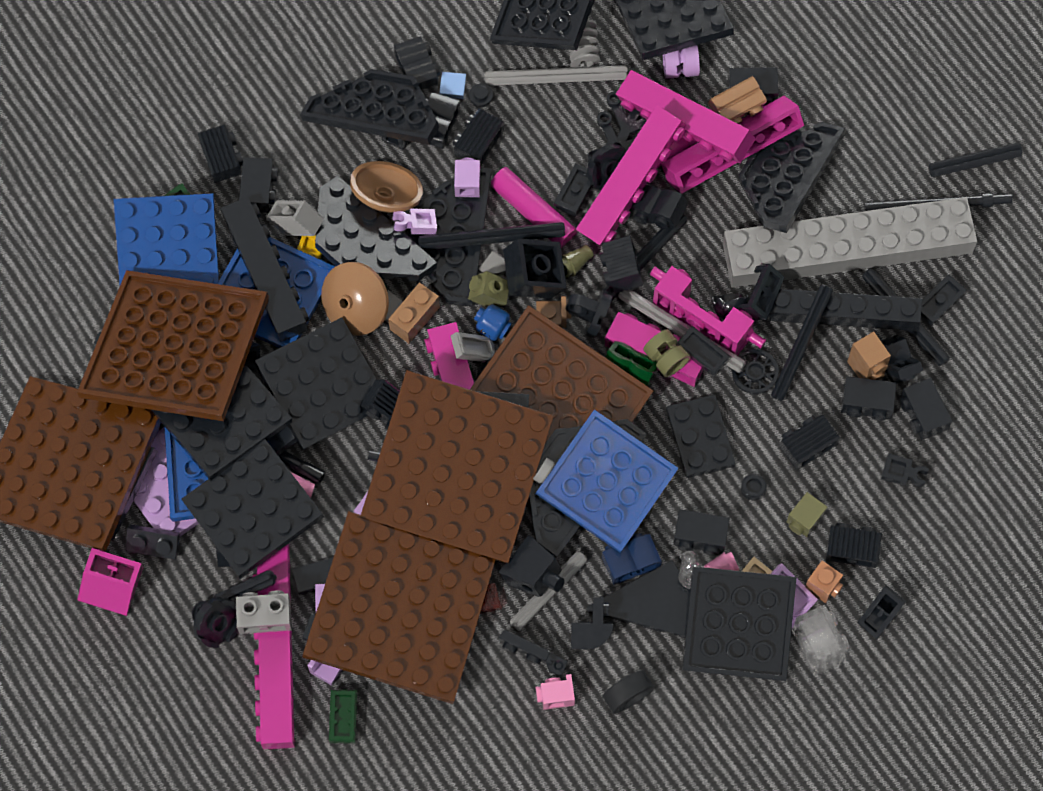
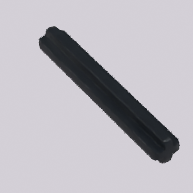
[928,143,1023,177]

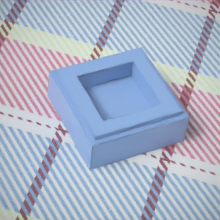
[440,72,466,99]

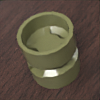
[643,329,691,377]

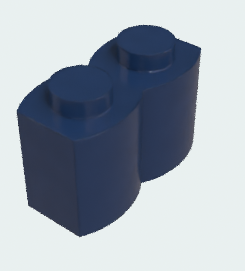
[602,533,662,585]

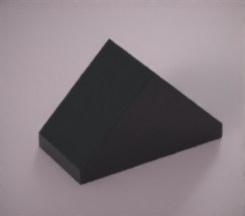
[857,585,906,639]

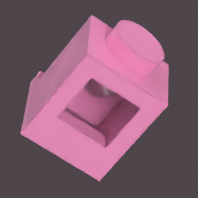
[535,674,575,710]

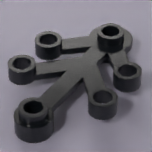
[597,91,647,151]

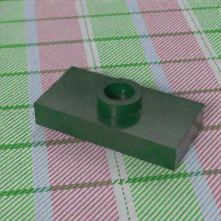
[329,690,357,744]

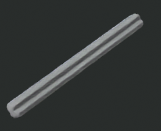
[485,65,628,86]
[618,289,746,372]

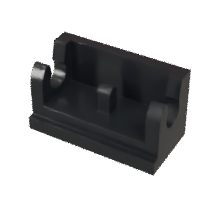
[738,264,785,320]

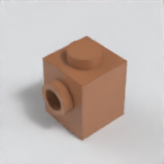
[805,561,843,603]

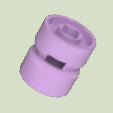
[663,45,700,79]

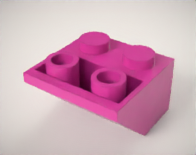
[77,548,144,616]

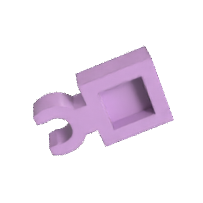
[392,209,437,234]

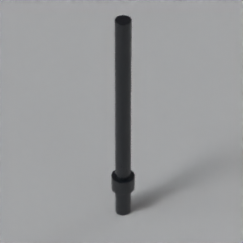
[864,193,1012,211]

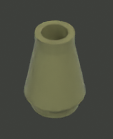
[562,245,593,278]

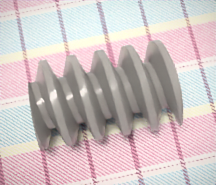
[569,18,600,68]

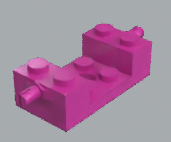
[650,266,766,356]

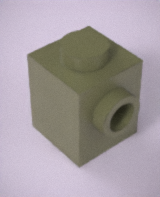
[468,271,509,307]
[786,492,827,537]

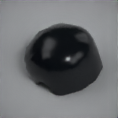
[711,293,749,319]

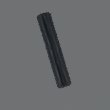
[214,570,277,602]

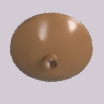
[350,161,423,213]
[321,262,389,336]

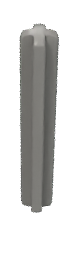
[510,551,587,631]

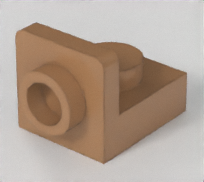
[536,296,571,328]

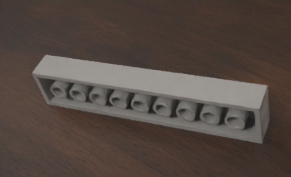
[723,197,977,288]

